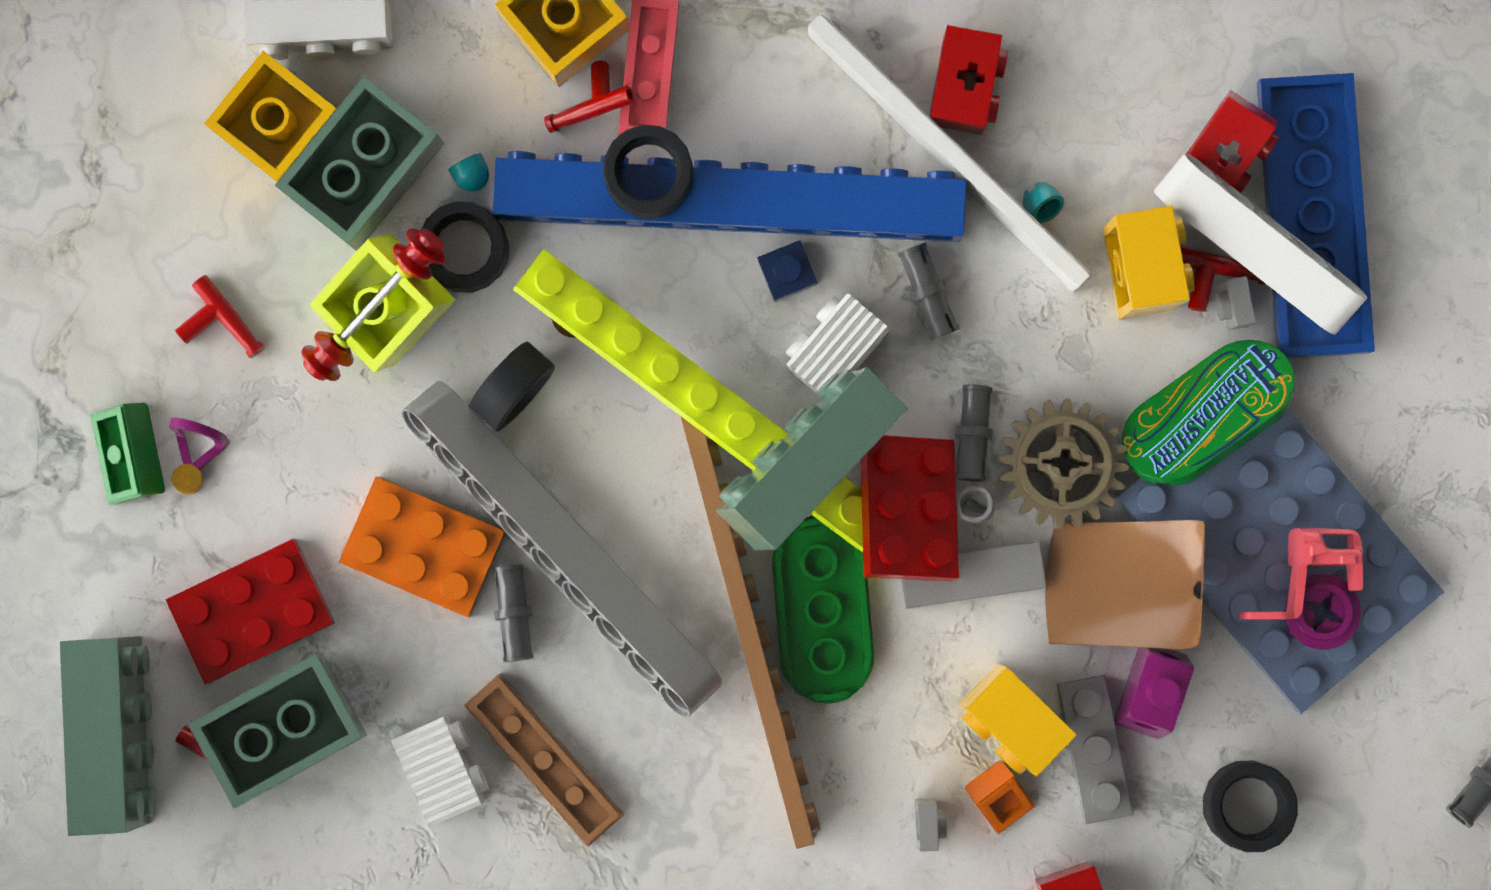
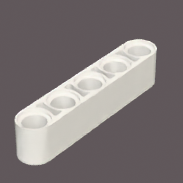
[1154,153,1367,335]

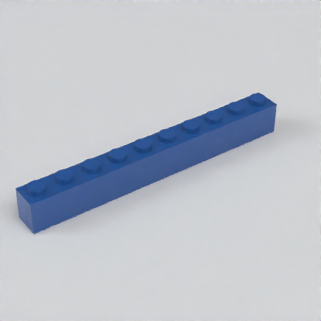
[493,151,966,242]

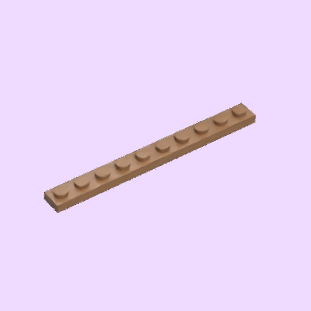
[681,417,821,849]

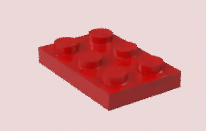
[861,435,959,582]
[165,539,335,685]

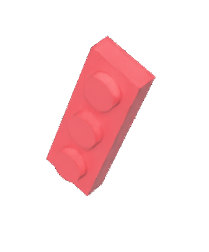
[618,0,680,135]

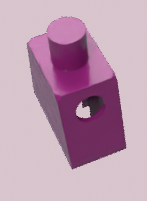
[1114,647,1194,739]

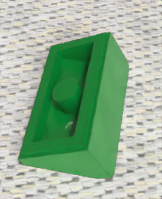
[90,403,165,505]

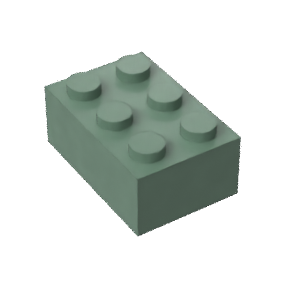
[275,76,445,251]
[188,653,367,808]

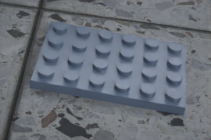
[1115,410,1444,714]

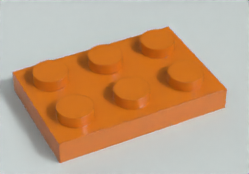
[339,476,506,617]

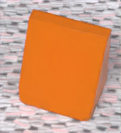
[965,761,1036,834]

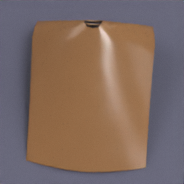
[1045,520,1205,650]

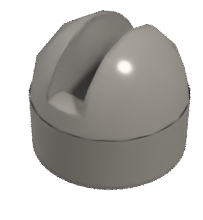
[956,486,995,526]

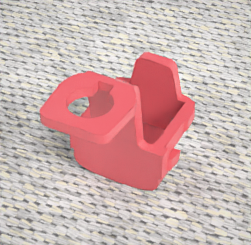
[1238,528,1363,620]

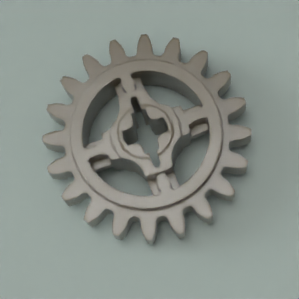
[997,398,1129,529]

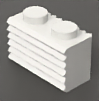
[785,293,891,394]
[391,715,489,828]

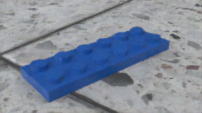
[1257,73,1375,358]

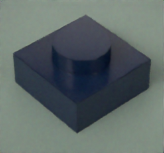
[757,240,818,302]

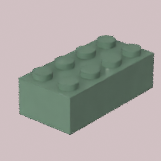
[715,367,908,551]
[60,636,156,836]

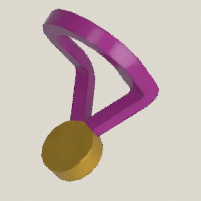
[169,417,230,495]

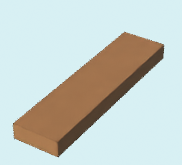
[464,673,624,847]

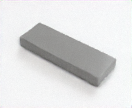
[902,541,1047,609]

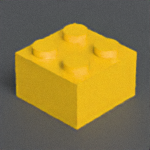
[494,0,629,87]
[204,50,337,182]
[1103,205,1194,320]
[959,664,1076,777]

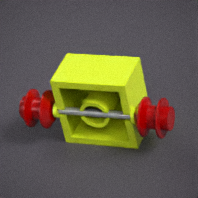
[301,228,455,381]

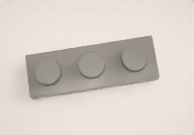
[1057,675,1133,824]

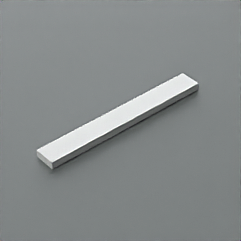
[808,14,1090,292]

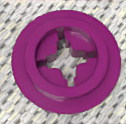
[1283,574,1361,650]

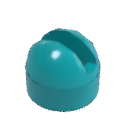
[448,153,489,192]
[1023,182,1064,224]

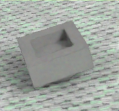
[1215,276,1256,330]
[915,799,947,852]

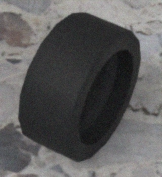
[603,125,694,219]
[421,201,509,293]
[469,341,555,432]
[1203,760,1298,853]

